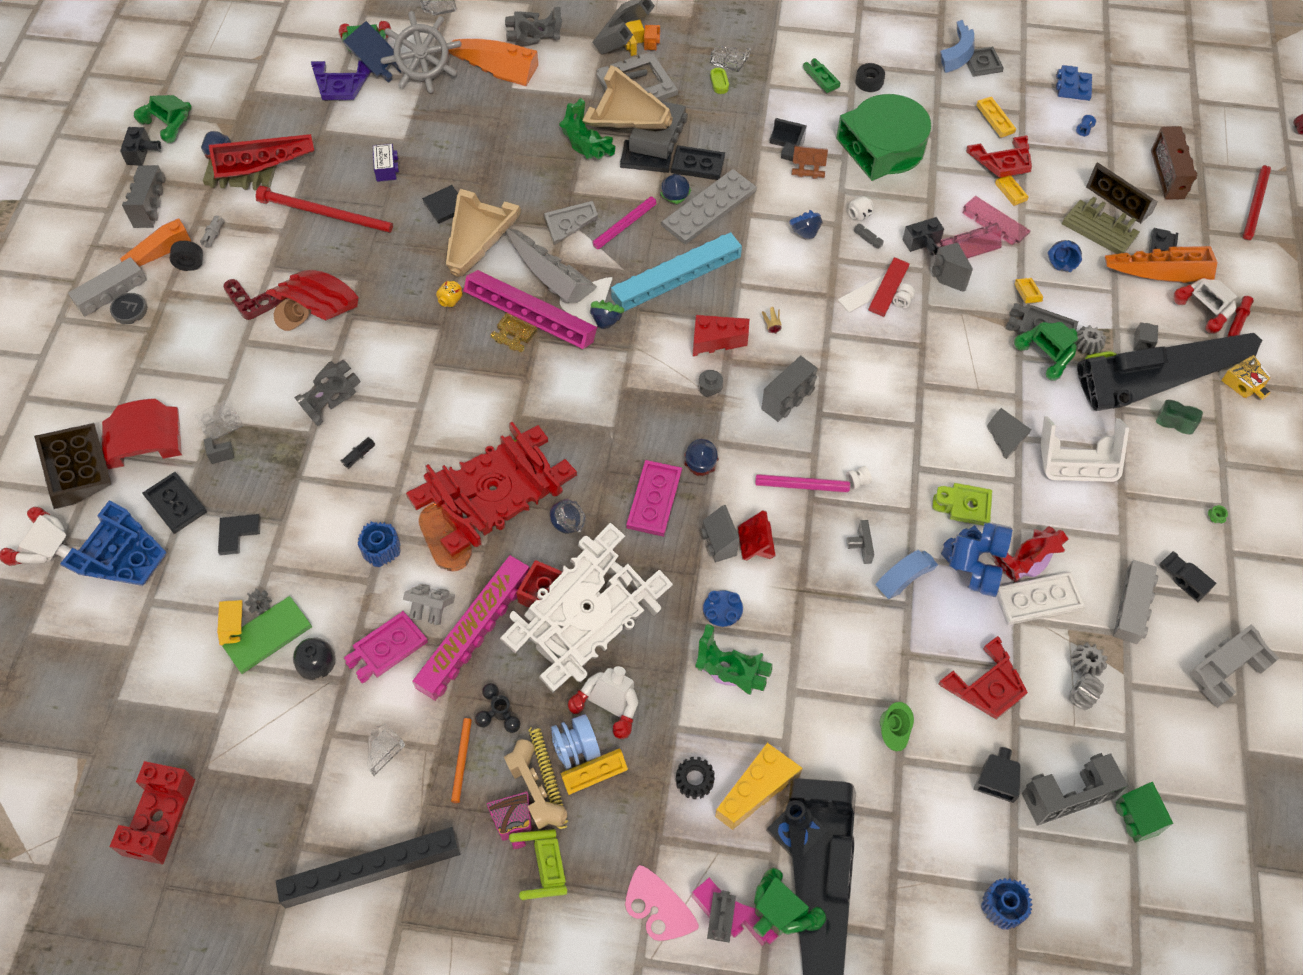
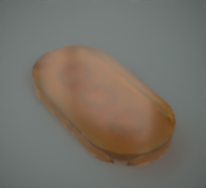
[419,503,472,571]

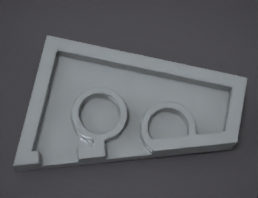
[544,201,598,245]

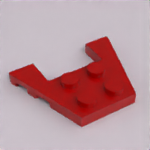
[966,135,1032,178]
[939,636,1028,719]

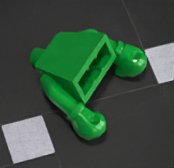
[133,95,192,143]
[1014,322,1078,381]
[753,868,826,937]

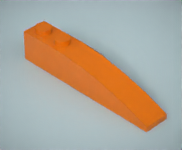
[448,39,539,86]
[1105,246,1218,283]

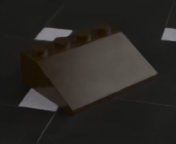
[34,423,112,509]

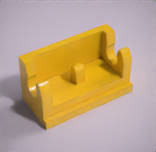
[217,600,243,645]

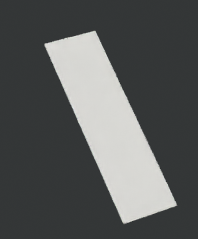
[838,274,903,312]

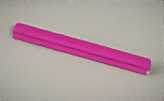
[592,196,656,249]
[755,474,850,492]

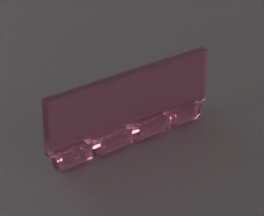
[962,196,1031,245]
[938,223,1002,258]

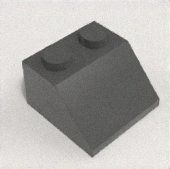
[932,243,973,292]
[700,505,739,562]

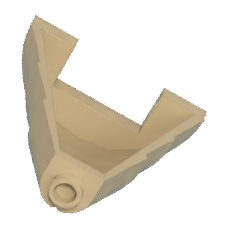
[582,65,673,129]
[446,189,521,277]

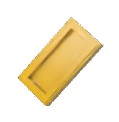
[995,176,1029,206]
[1014,278,1043,303]

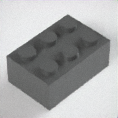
[761,355,818,422]

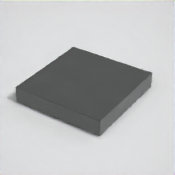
[967,46,1004,77]

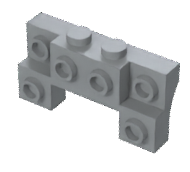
[1190,624,1279,708]

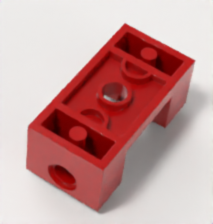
[109,761,195,865]

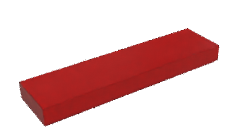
[868,257,910,317]

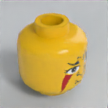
[436,281,463,307]

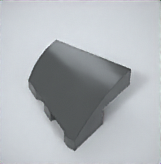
[987,408,1032,459]

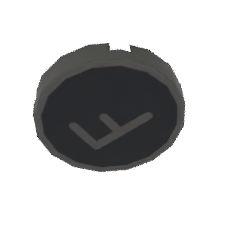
[110,293,148,324]

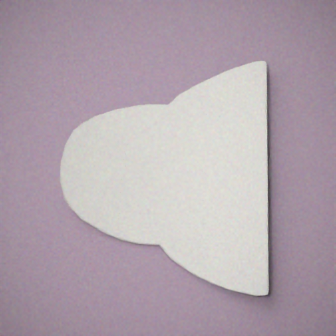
[560,277,612,327]

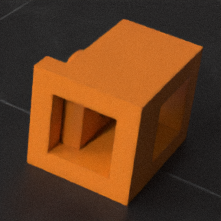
[644,25,660,50]

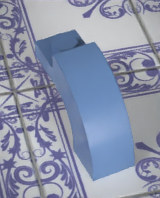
[875,550,938,599]

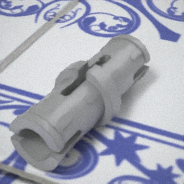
[200,215,224,248]

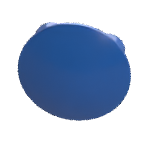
[703,590,743,627]

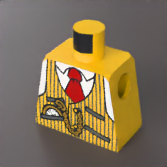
[1221,355,1271,400]

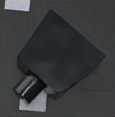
[973,747,1020,803]

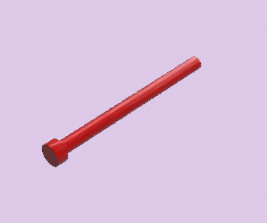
[255,185,393,233]

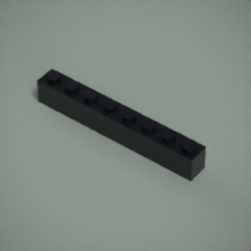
[276,827,461,909]

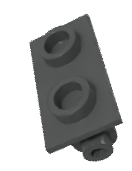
[707,890,736,943]

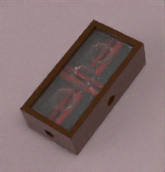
[1151,126,1197,200]

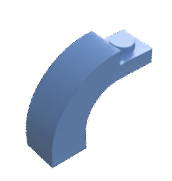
[940,20,975,73]

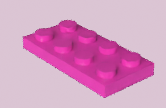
[626,460,682,537]

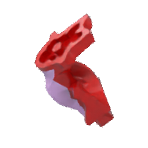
[992,526,1069,582]

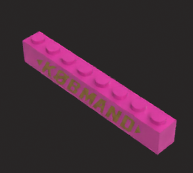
[412,555,530,701]

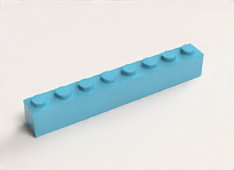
[611,232,742,312]

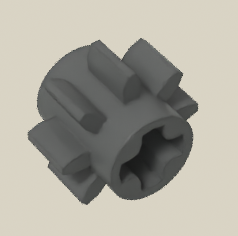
[244,588,272,615]

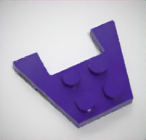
[311,61,371,100]

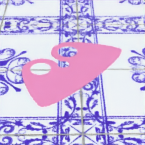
[625,865,699,941]

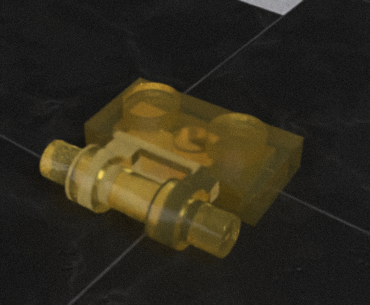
[490,313,537,352]

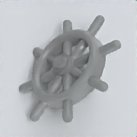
[381,11,462,93]

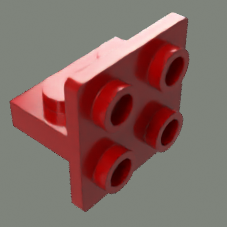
[738,510,776,561]

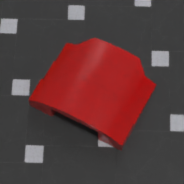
[266,270,359,321]
[102,399,182,470]

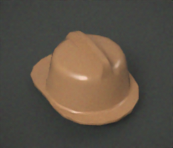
[273,298,311,331]

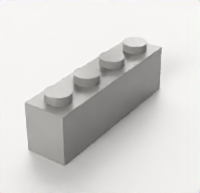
[68,257,147,317]
[1113,560,1159,644]

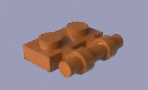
[791,146,828,179]

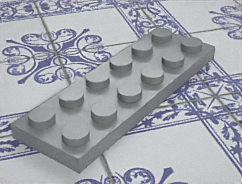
[662,169,757,245]

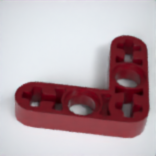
[223,279,287,320]

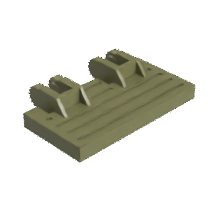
[203,156,277,190]
[1062,196,1140,254]

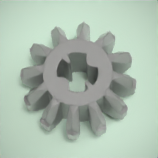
[1076,325,1106,355]
[1071,642,1108,676]
[1069,673,1104,710]

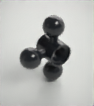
[475,683,521,733]

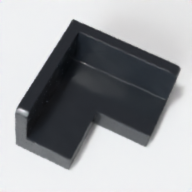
[769,118,807,161]

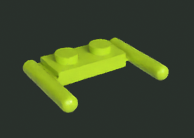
[509,829,567,900]

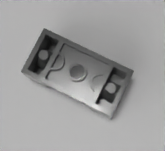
[1022,753,1128,826]

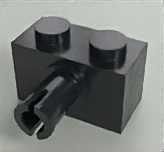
[120,127,161,166]
[902,217,944,256]

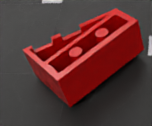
[693,315,750,357]

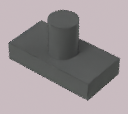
[846,520,875,564]

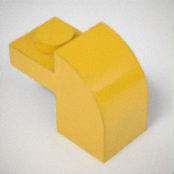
[621,20,644,56]

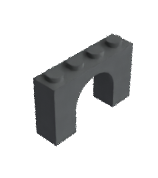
[592,0,655,55]
[629,101,688,159]

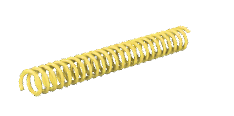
[528,727,568,829]

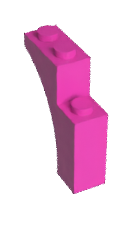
[692,877,779,946]

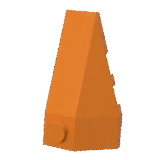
[120,218,191,267]

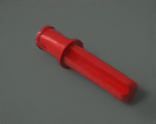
[1227,296,1254,337]

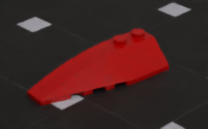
[209,134,314,178]

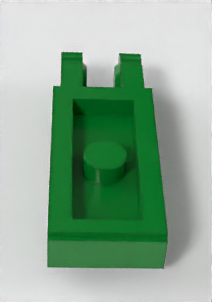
[803,58,841,93]

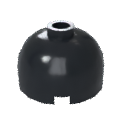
[293,637,336,680]

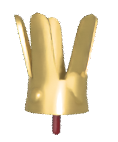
[762,307,782,334]

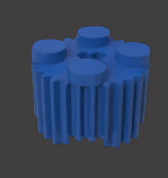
[358,521,401,567]
[981,878,1033,930]

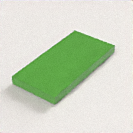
[222,596,312,674]

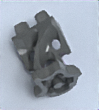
[505,7,562,46]
[294,359,361,426]

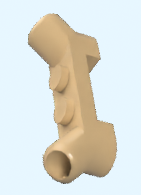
[503,739,567,829]

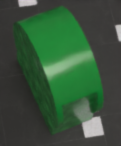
[836,94,931,181]

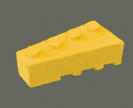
[715,742,803,830]

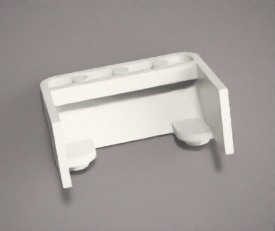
[1041,416,1129,482]

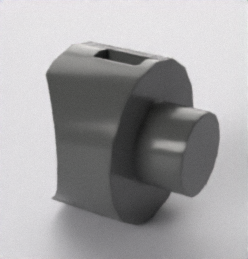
[698,370,723,397]

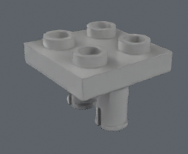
[403,584,455,625]

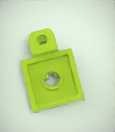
[932,483,992,526]

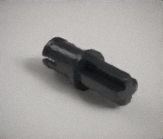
[340,437,375,470]

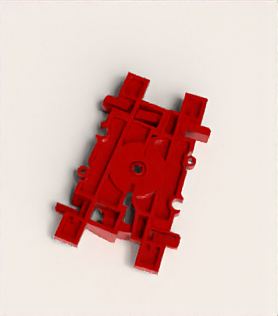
[406,422,577,557]

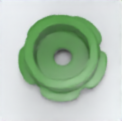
[1208,505,1228,524]

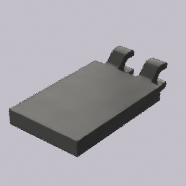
[1005,303,1079,335]

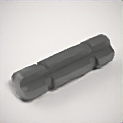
[854,223,884,249]

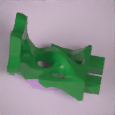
[695,624,773,695]

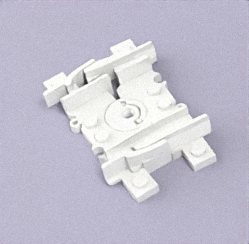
[500,523,673,692]

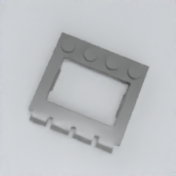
[596,52,678,101]

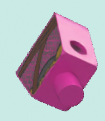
[487,792,532,849]

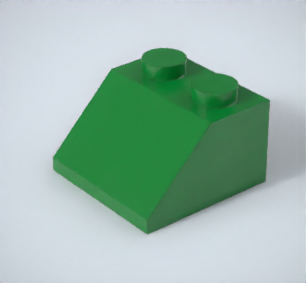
[1116,782,1174,843]

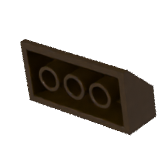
[1086,162,1158,224]

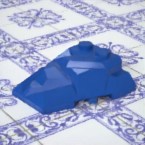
[60,500,167,586]

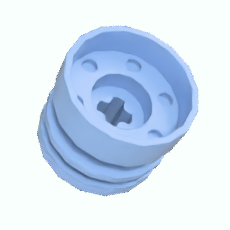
[551,714,600,769]

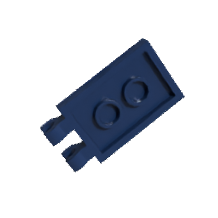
[343,21,402,83]

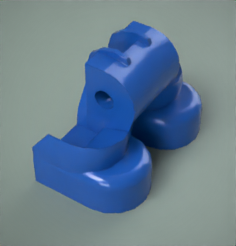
[948,523,1013,597]

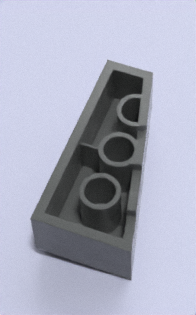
[122,165,165,228]

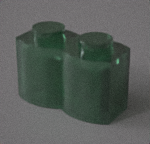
[1156,400,1203,435]

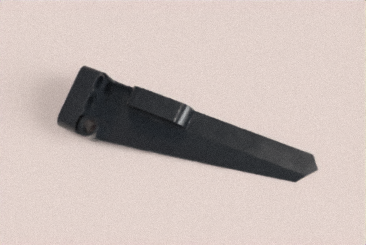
[1077,333,1263,411]
[786,778,856,975]

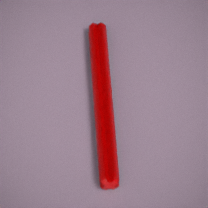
[1243,165,1271,241]

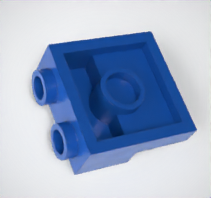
[1056,65,1092,101]

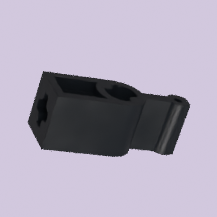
[1159,551,1217,602]

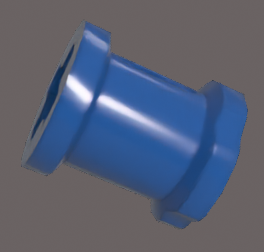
[1076,115,1096,137]

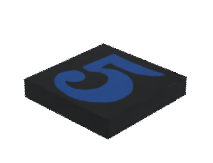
[766,810,828,857]

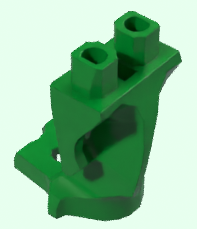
[559,98,616,159]

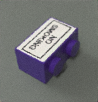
[373,144,399,182]

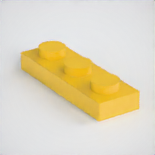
[976,96,1016,138]
[560,748,628,795]

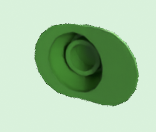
[879,702,914,751]

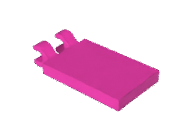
[344,611,428,684]

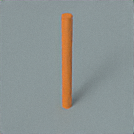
[451,718,472,803]

